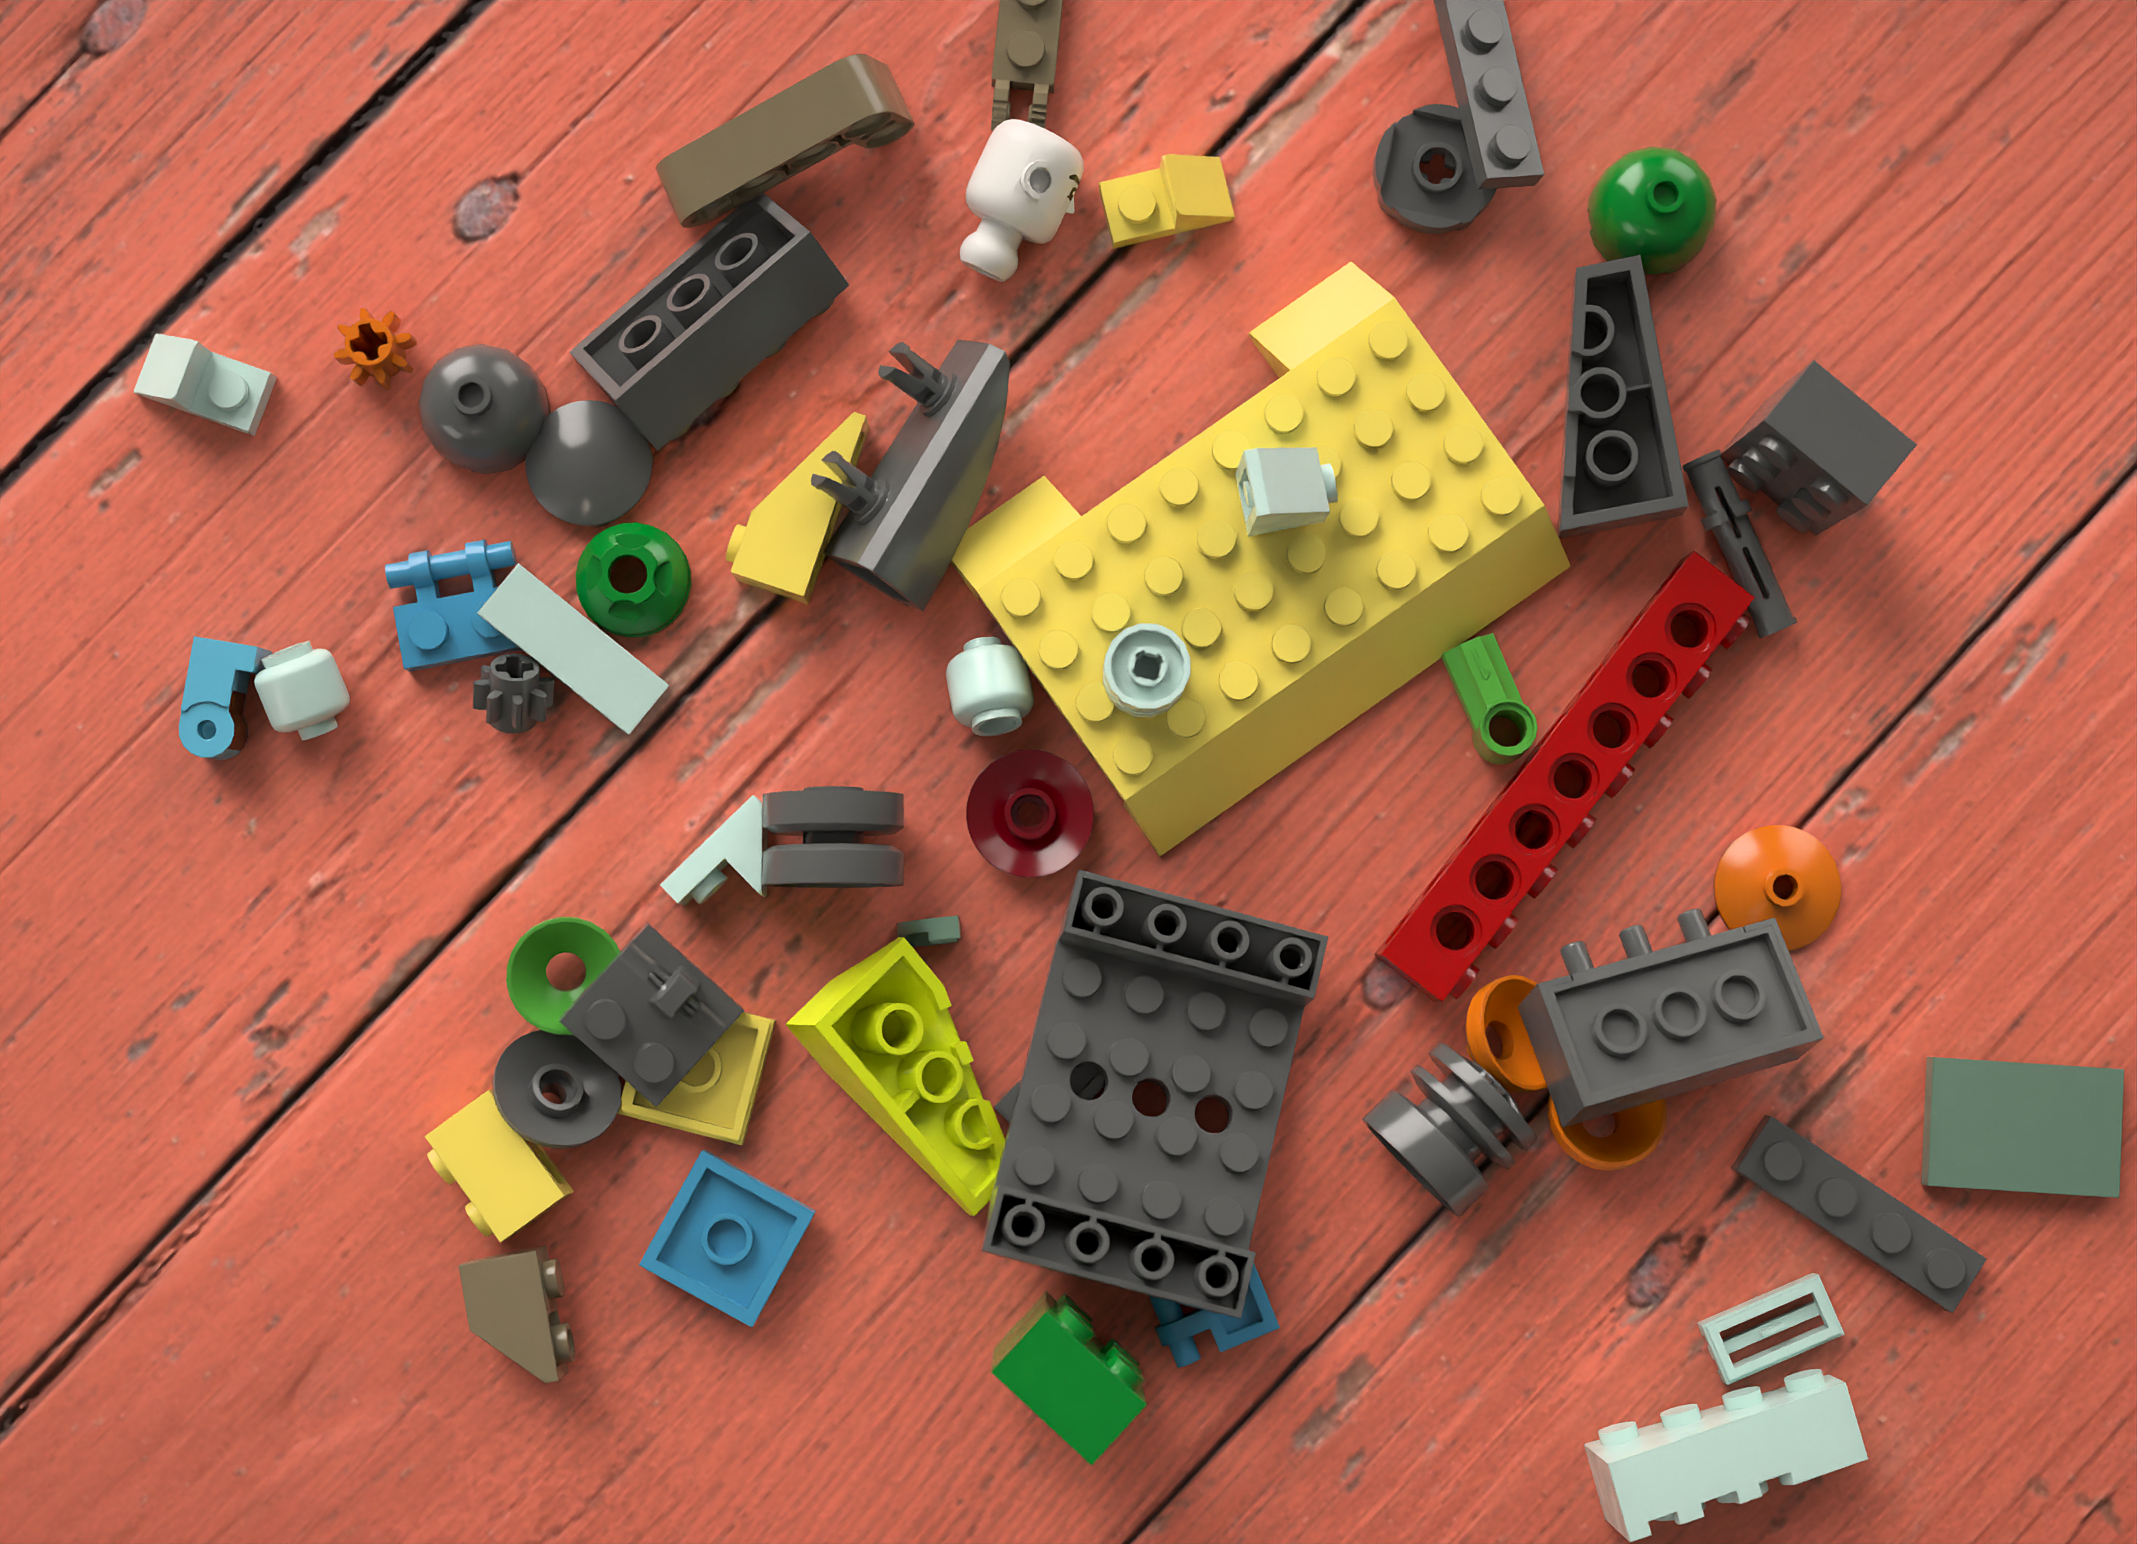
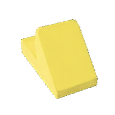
[1098,154,1235,249]

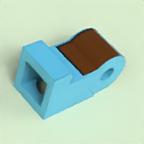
[179,636,272,760]

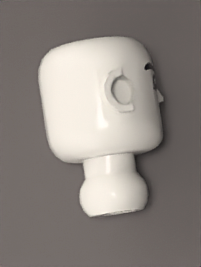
[960,119,1084,282]

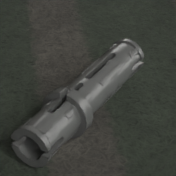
[1682,449,1797,639]

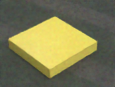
[617,1012,776,1145]

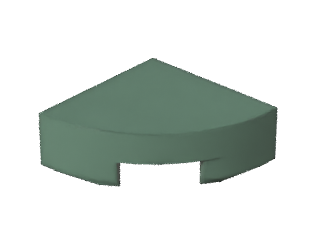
[896,915,962,947]

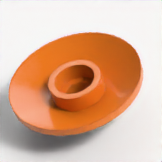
[1713,825,1841,951]

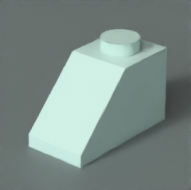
[1235,447,1338,537]

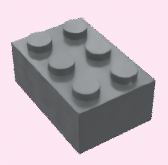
[1721,360,1917,536]

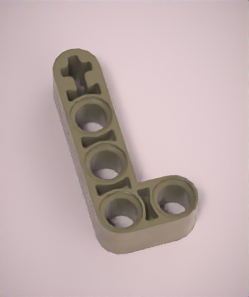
[656,54,915,228]

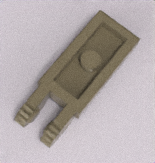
[991,0,1063,131]

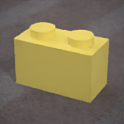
[425,1089,574,1242]

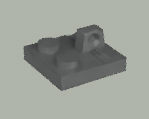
[559,922,744,1107]

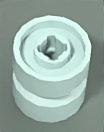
[1103,623,1190,717]

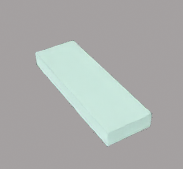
[477,563,669,735]

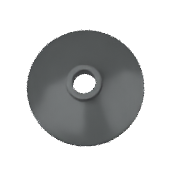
[492,1030,621,1149]

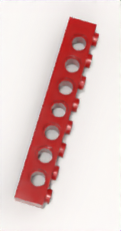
[1374,551,1755,1002]

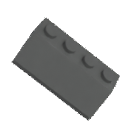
[570,193,849,451]

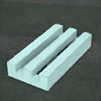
[1697,1273,1845,1385]

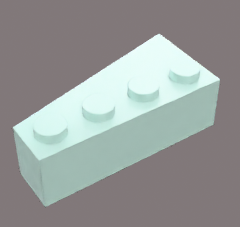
[1584,1369,1868,1542]

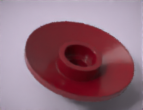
[966,749,1094,878]

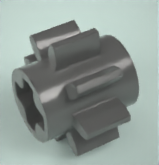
[473,654,554,733]

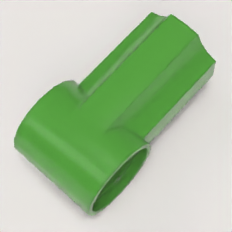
[1441,633,1538,765]

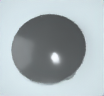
[525,400,654,528]

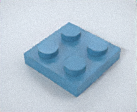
[639,1149,816,1327]

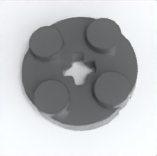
[1373,104,1497,234]

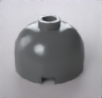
[418,344,550,474]

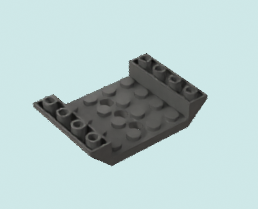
[982,870,1328,1319]

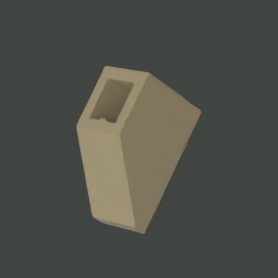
[458,1245,575,1383]

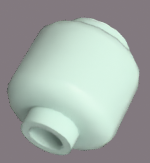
[946,637,1034,736]
[254,641,350,741]

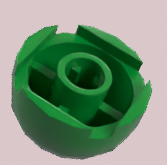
[1587,146,1717,276]

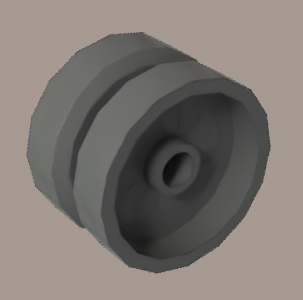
[762,786,904,888]

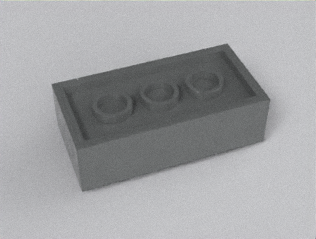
[1518,909,1824,1128]

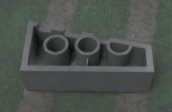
[1557,255,1689,539]

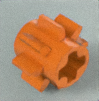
[333,307,417,390]

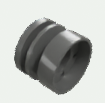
[1362,1042,1538,1218]

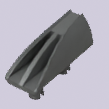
[811,340,1010,611]

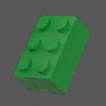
[991,1291,1147,1466]

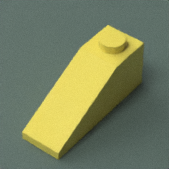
[726,412,869,604]

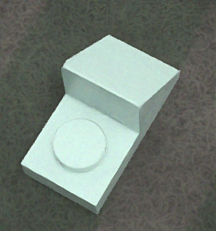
[133,334,277,436]
[660,795,768,905]

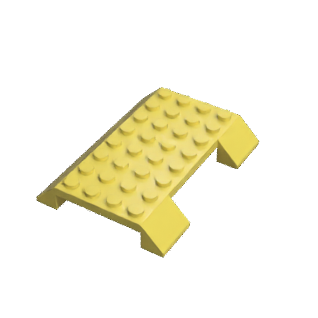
[951,262,1571,857]

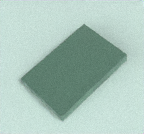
[1921,1057,2124,1198]

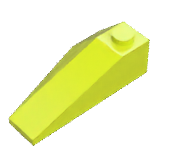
[785,937,1005,1216]

